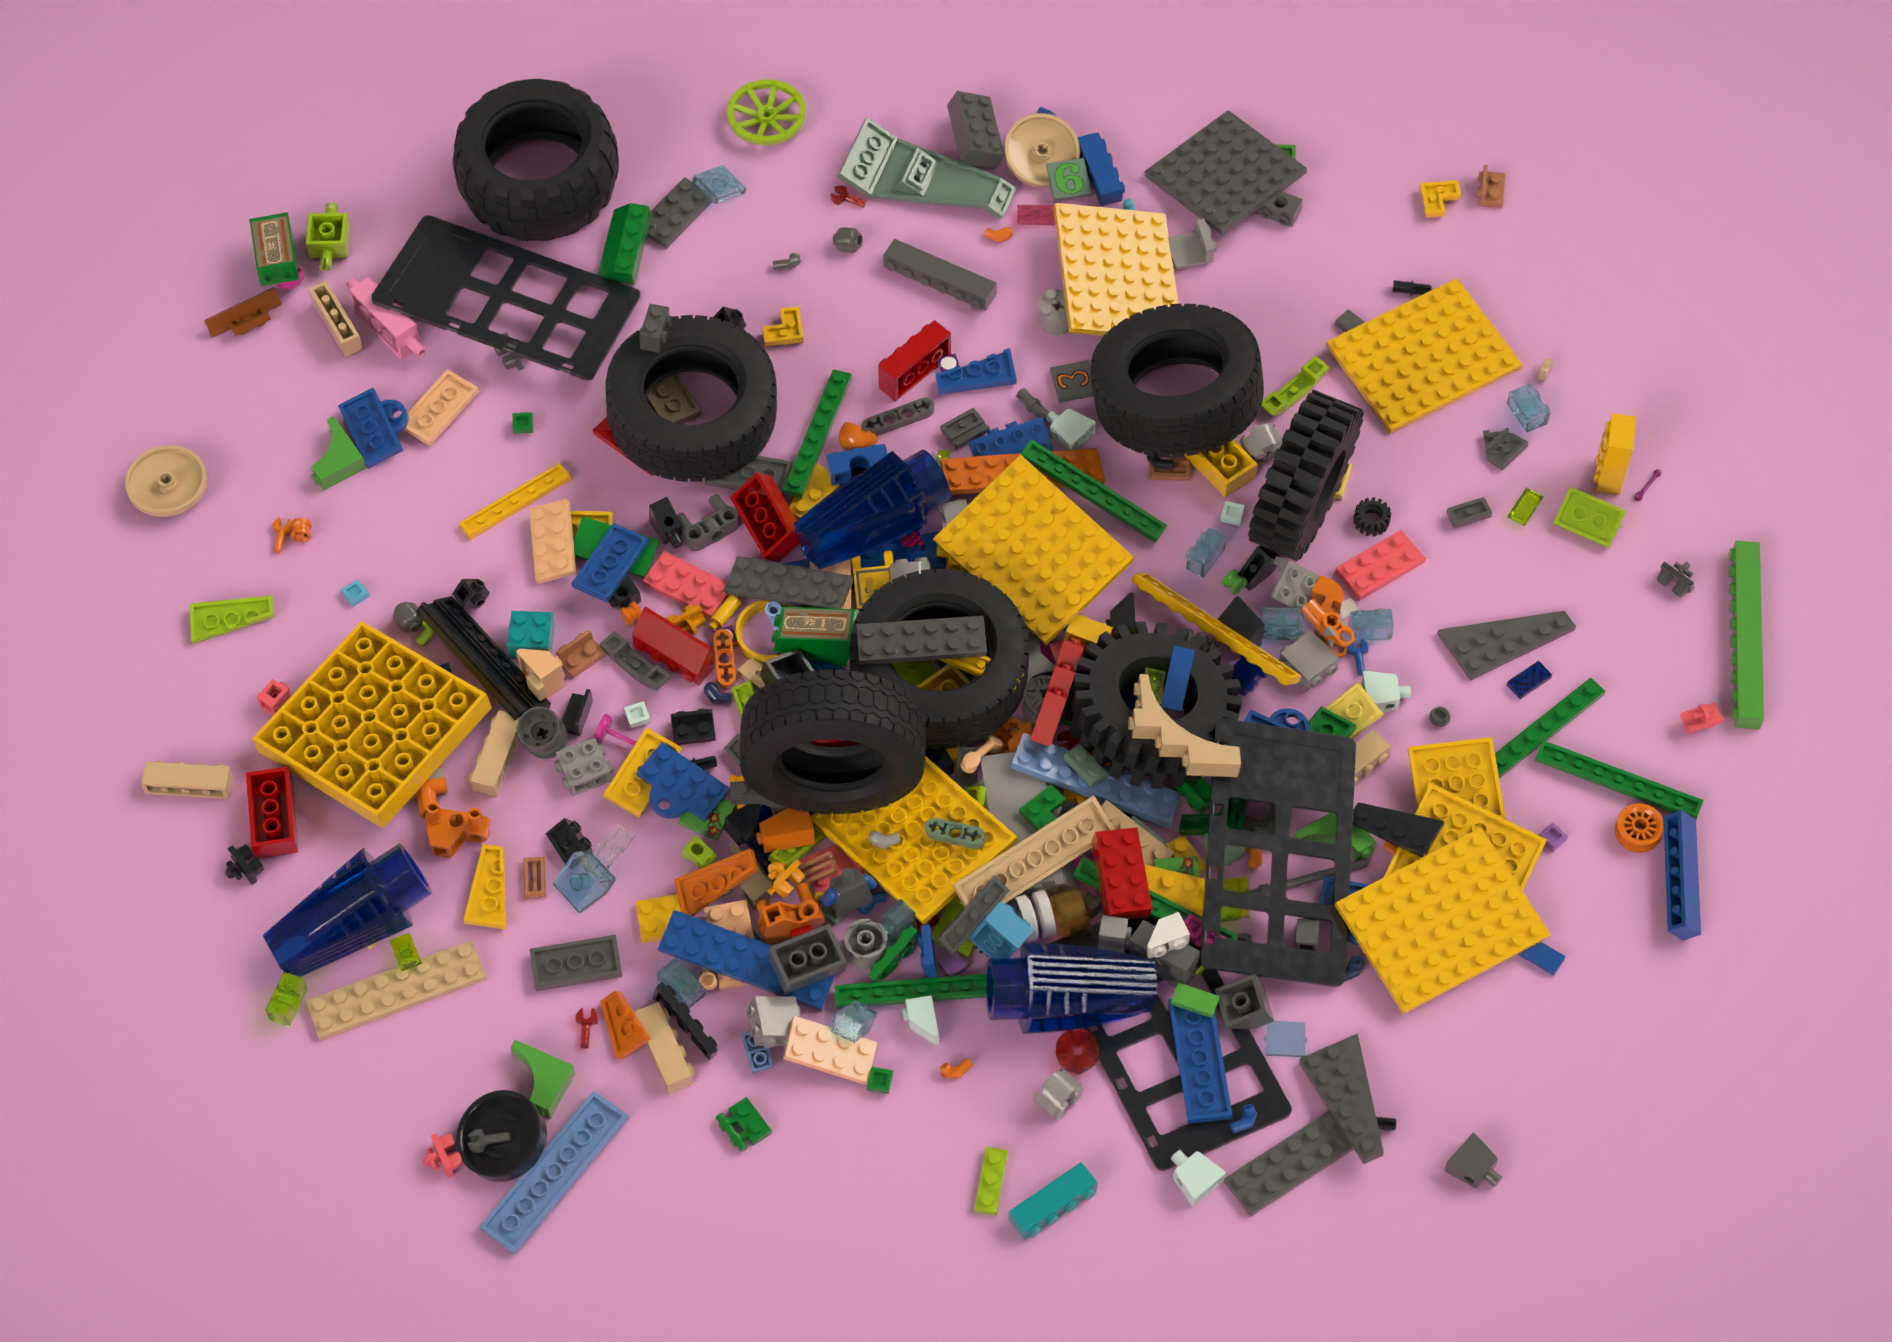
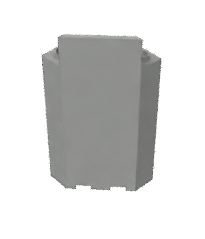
[972,752,1078,904]

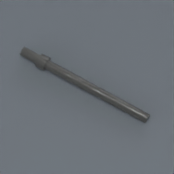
[1243,859,1367,896]

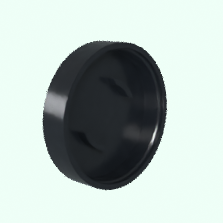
[456,1090,547,1182]

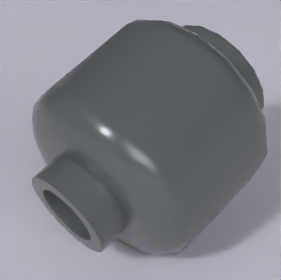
[833,227,863,253]
[393,601,423,632]

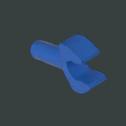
[1347,638,1369,676]

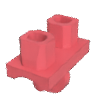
[1680,703,1724,734]
[423,1133,463,1178]

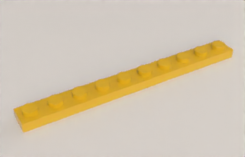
[1132,572,1302,686]

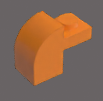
[1310,575,1343,614]

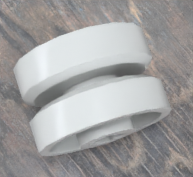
[1013,890,1056,943]

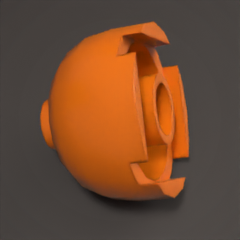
[838,422,879,451]

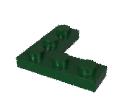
[1179,798,1249,836]

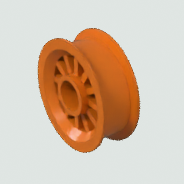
[1614,803,1664,853]

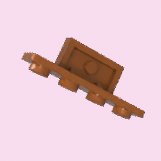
[204,287,282,337]

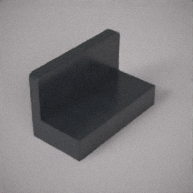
[562,689,593,737]

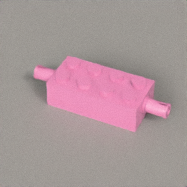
[346,277,427,360]

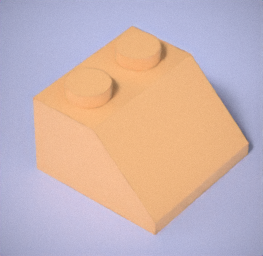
[516,649,565,698]

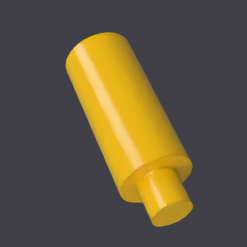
[708,595,741,631]

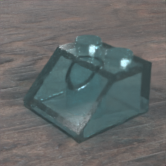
[553,850,616,913]

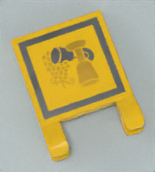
[851,551,893,609]

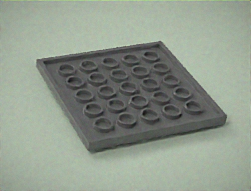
[1145,110,1307,236]

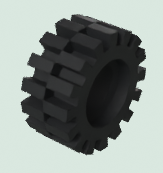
[1353,497,1391,536]

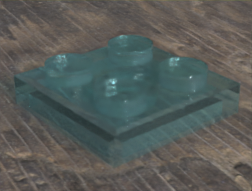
[692,165,746,204]

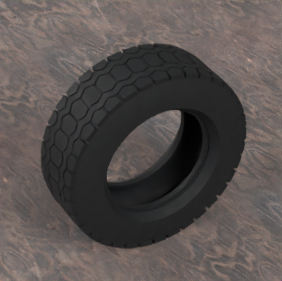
[1090,303,1264,458]
[605,315,777,482]
[849,569,1029,749]
[739,670,926,814]

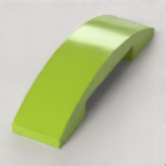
[1261,355,1329,417]

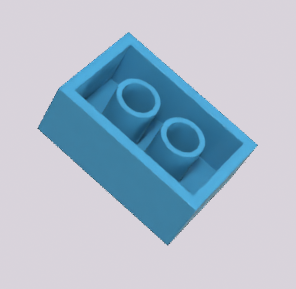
[968,901,1034,967]

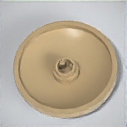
[1004,113,1080,188]
[125,445,208,517]

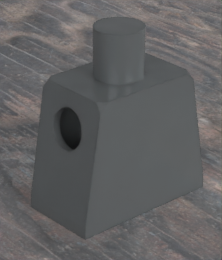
[1444,1132,1502,1188]

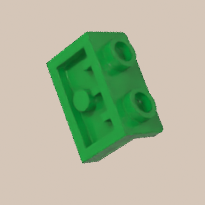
[1173,775,1211,814]

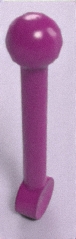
[1635,469,1661,501]

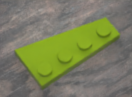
[190,595,274,644]

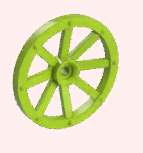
[727,79,806,145]

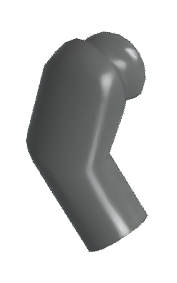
[772,253,801,270]

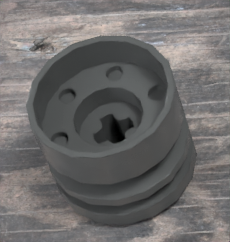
[1023,675,1068,728]
[516,706,568,759]

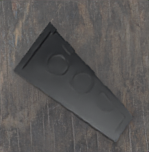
[1352,802,1444,858]

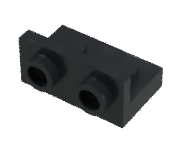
[671,708,716,745]
[545,818,594,867]

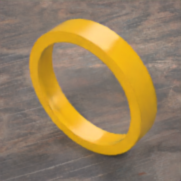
[735,600,795,665]

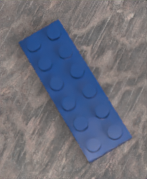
[1168,998,1233,1124]

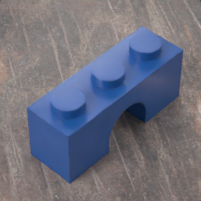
[826,444,891,485]

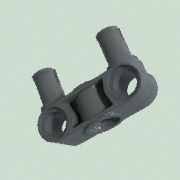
[677,494,739,551]

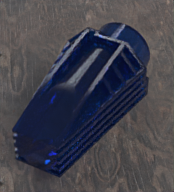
[794,450,951,570]
[262,843,433,980]
[986,943,1158,1034]

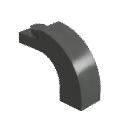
[730,781,788,815]

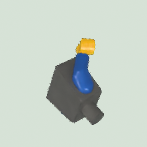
[812,868,877,917]

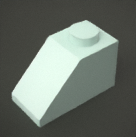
[902,995,939,1045]

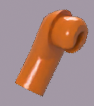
[1246,847,1263,870]

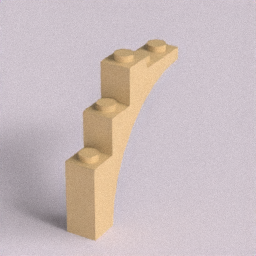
[1128,674,1241,777]

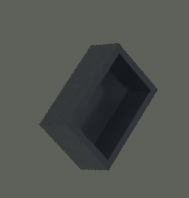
[759,648,814,685]

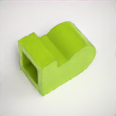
[682,835,717,869]

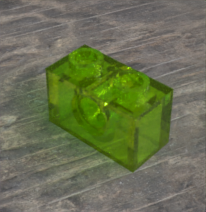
[265,972,308,1027]

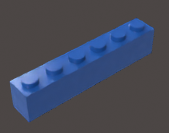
[1663,810,1701,940]

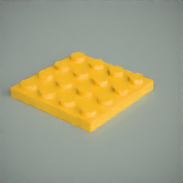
[1407,737,1506,819]

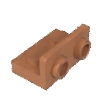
[1476,165,1505,208]
[556,630,606,679]

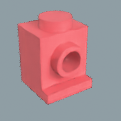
[257,679,291,715]

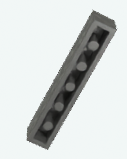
[883,238,997,311]

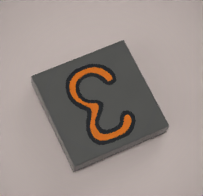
[1050,360,1093,403]

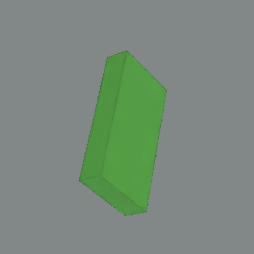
[1171,982,1220,1018]

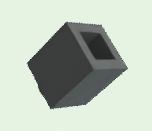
[1294,918,1319,951]

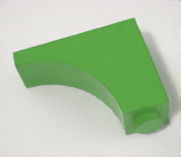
[311,416,366,491]
[1293,813,1376,861]
[511,1040,576,1119]

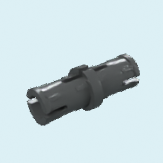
[1016,388,1050,422]

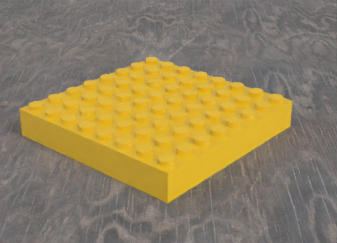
[252,621,492,829]

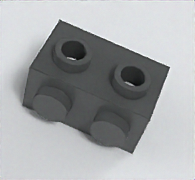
[640,303,672,353]

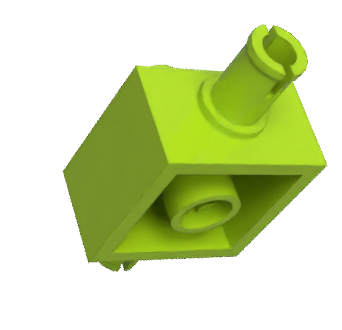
[306,202,351,271]

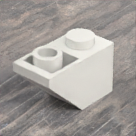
[1147,912,1190,959]

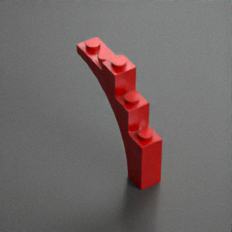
[1030,637,1084,746]

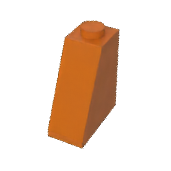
[756,808,815,853]

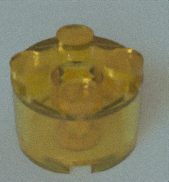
[1049,887,1091,937]

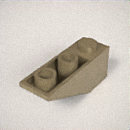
[731,842,775,910]

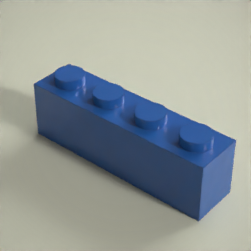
[1077,132,1125,206]

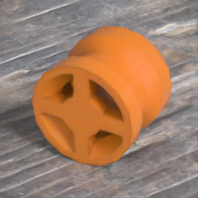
[290,518,312,542]
[619,601,642,627]

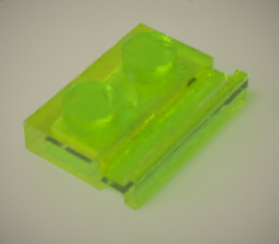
[1220,876,1250,923]

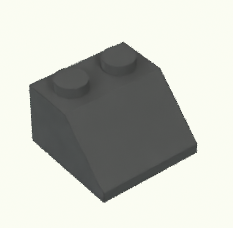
[1215,974,1274,1029]

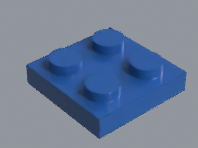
[918,925,938,978]

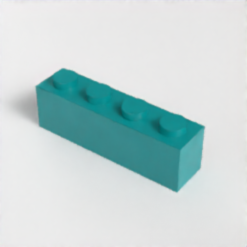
[1008,1162,1098,1240]

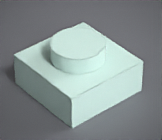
[1220,501,1245,526]
[624,701,651,728]

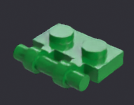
[715,1097,772,1152]

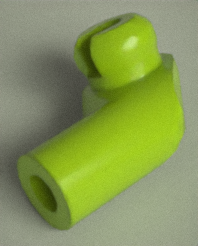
[415,620,434,647]

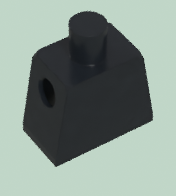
[649,497,684,549]

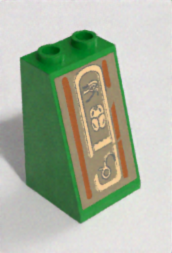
[249,212,300,286]
[771,607,859,667]

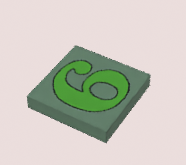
[1046,158,1091,201]

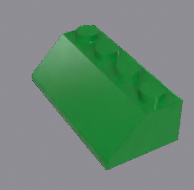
[598,203,652,285]

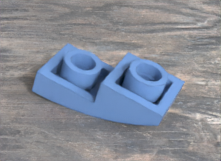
[741,1031,774,1074]

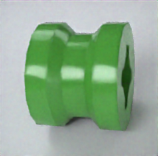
[1221,569,1247,595]

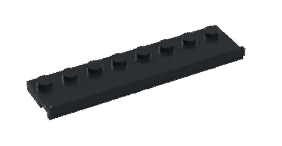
[416,596,551,720]

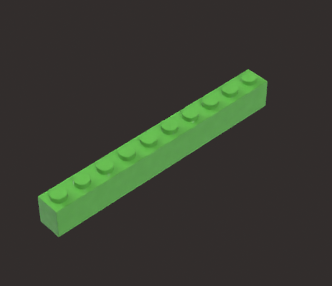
[1728,540,1764,729]

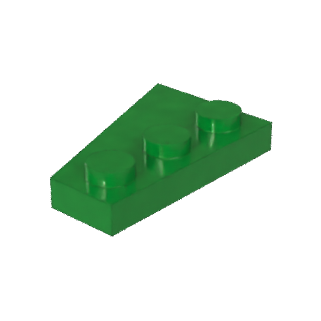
[868,925,921,982]

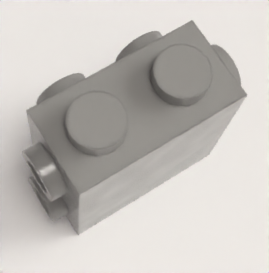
[1279,631,1339,691]
[554,738,614,796]
[747,996,800,1048]

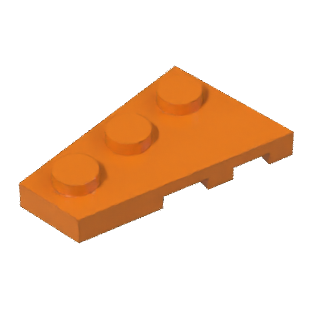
[600,991,651,1060]

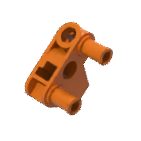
[425,801,491,858]
[756,883,825,945]

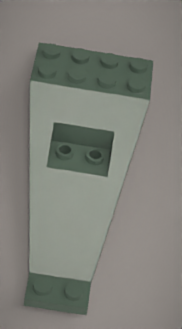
[837,117,1016,219]

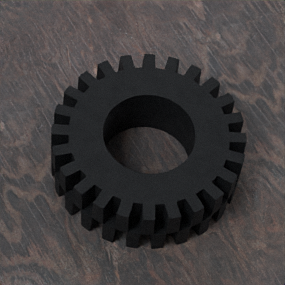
[1248,390,1364,561]
[1067,621,1242,789]

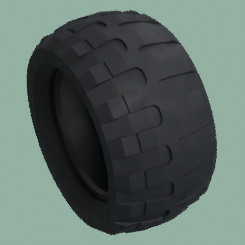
[453,78,619,241]

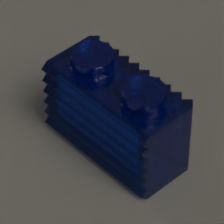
[1232,655,1269,697]

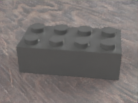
[947,91,1004,169]

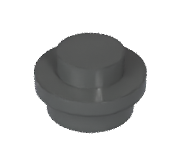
[1429,706,1450,727]

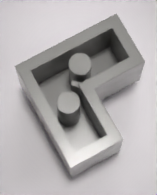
[1095,915,1132,977]

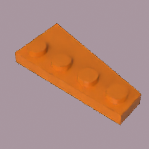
[674,849,758,916]

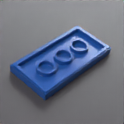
[571,523,649,603]

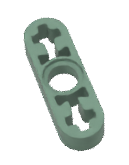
[925,818,986,849]

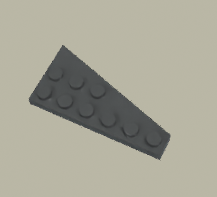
[1437,611,1576,681]
[1299,1034,1384,1165]

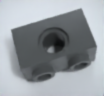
[1257,192,1303,227]

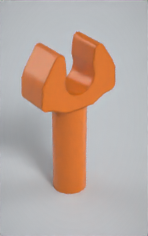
[272,517,293,553]

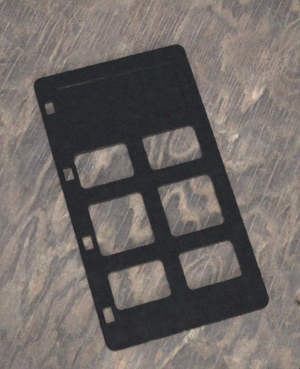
[372,215,640,381]
[1200,718,1356,987]
[1044,916,1292,1171]

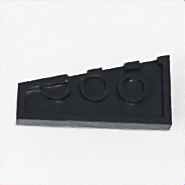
[653,982,718,1060]

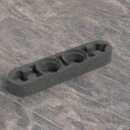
[862,398,934,436]

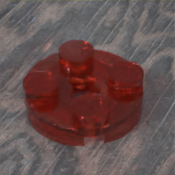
[1055,1029,1100,1074]

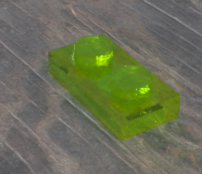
[1144,667,1166,706]

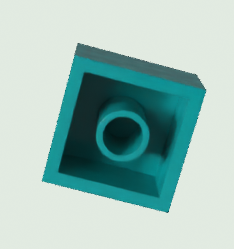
[507,611,555,659]

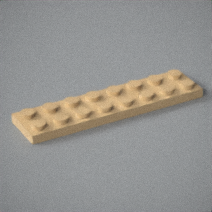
[952,795,1115,907]
[306,940,487,1041]

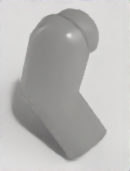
[869,831,901,849]

